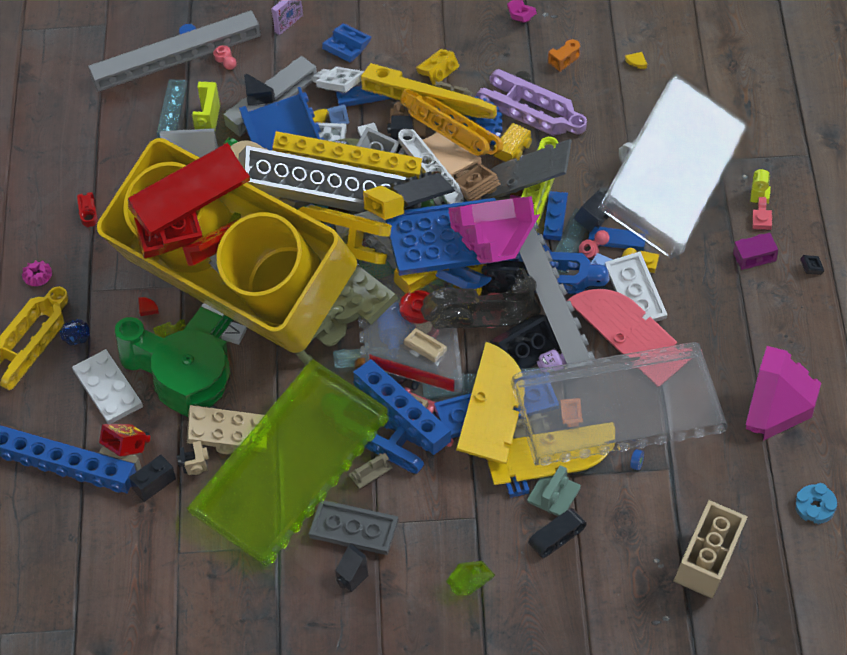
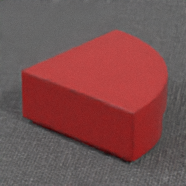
[138,297,159,316]

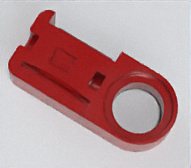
[77,192,98,227]

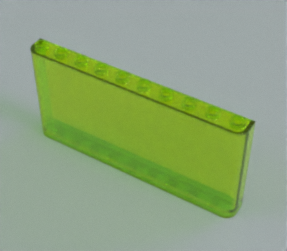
[187,359,389,566]

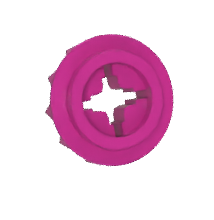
[22,260,52,286]

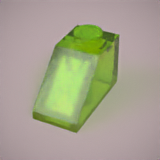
[446,561,495,596]

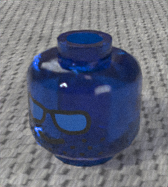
[60,319,90,346]

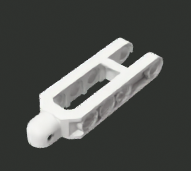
[398,129,464,206]

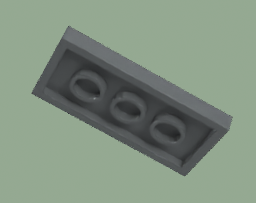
[309,500,399,555]

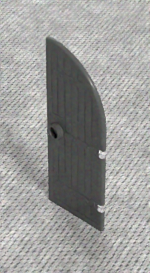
[464,139,572,202]

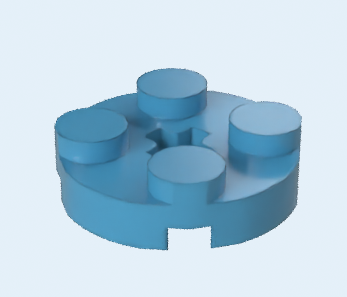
[795,483,837,524]

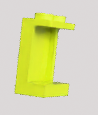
[192,82,220,130]

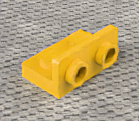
[416,49,459,85]

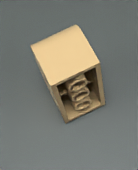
[674,500,747,599]

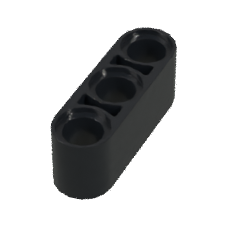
[528,508,587,558]

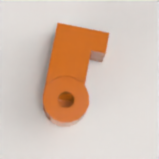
[548,39,580,72]

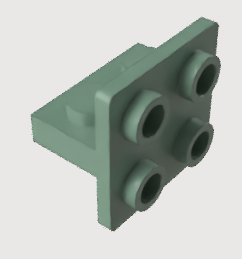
[527,465,581,516]

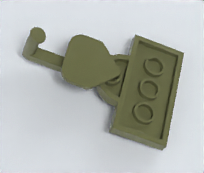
[295,265,399,366]

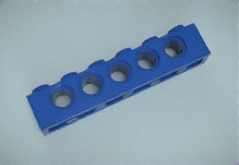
[353,359,451,455]

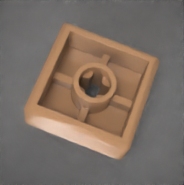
[455,164,501,201]

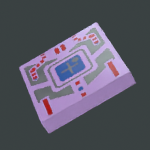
[272,0,303,35]

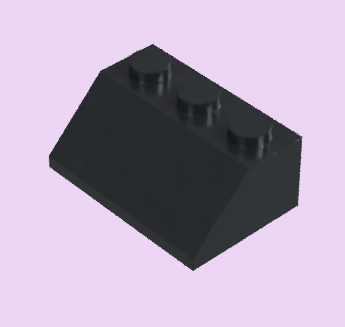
[388,171,455,208]
[490,313,561,372]

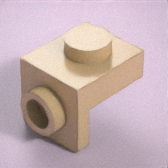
[184,441,209,475]

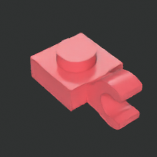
[752,197,772,230]

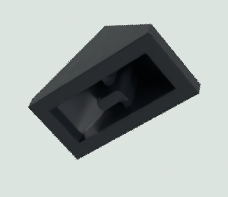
[244,73,275,106]

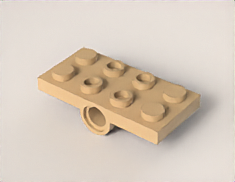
[187,405,268,454]

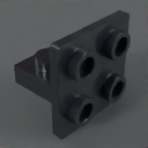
[482,261,526,294]

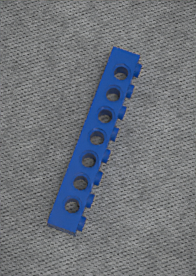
[0,425,136,494]

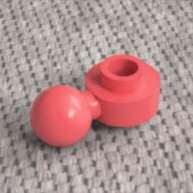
[213,45,237,70]
[579,230,610,260]

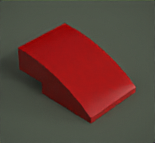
[134,212,203,259]

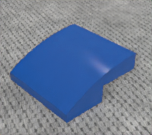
[322,23,371,62]
[436,266,491,290]

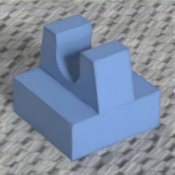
[327,105,349,124]

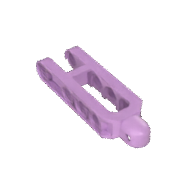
[476,69,587,136]

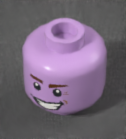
[537,350,567,378]

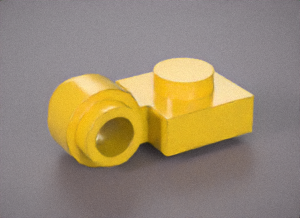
[622,248,659,273]

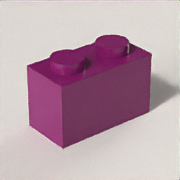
[733,233,778,270]

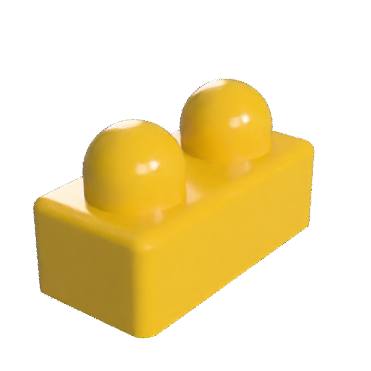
[97,138,357,353]

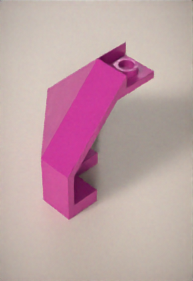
[448,196,540,263]
[746,346,821,441]

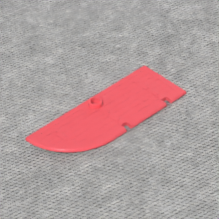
[567,289,694,389]

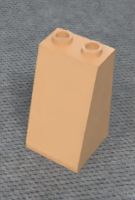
[422,130,481,180]

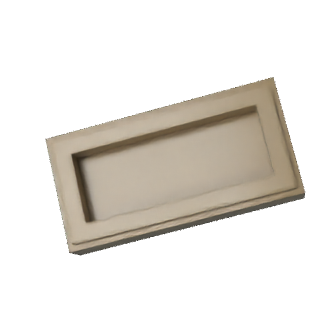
[404,328,447,363]

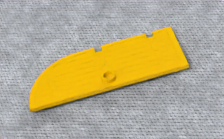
[456,342,525,464]
[487,423,615,485]

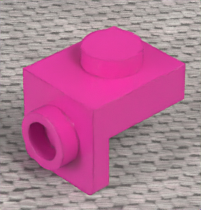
[507,0,537,22]

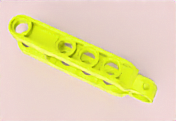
[521,137,558,231]

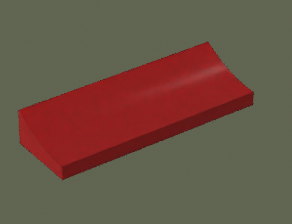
[128,142,250,237]

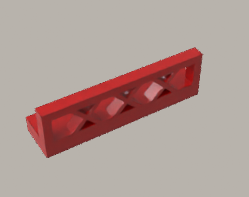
[182,219,239,266]

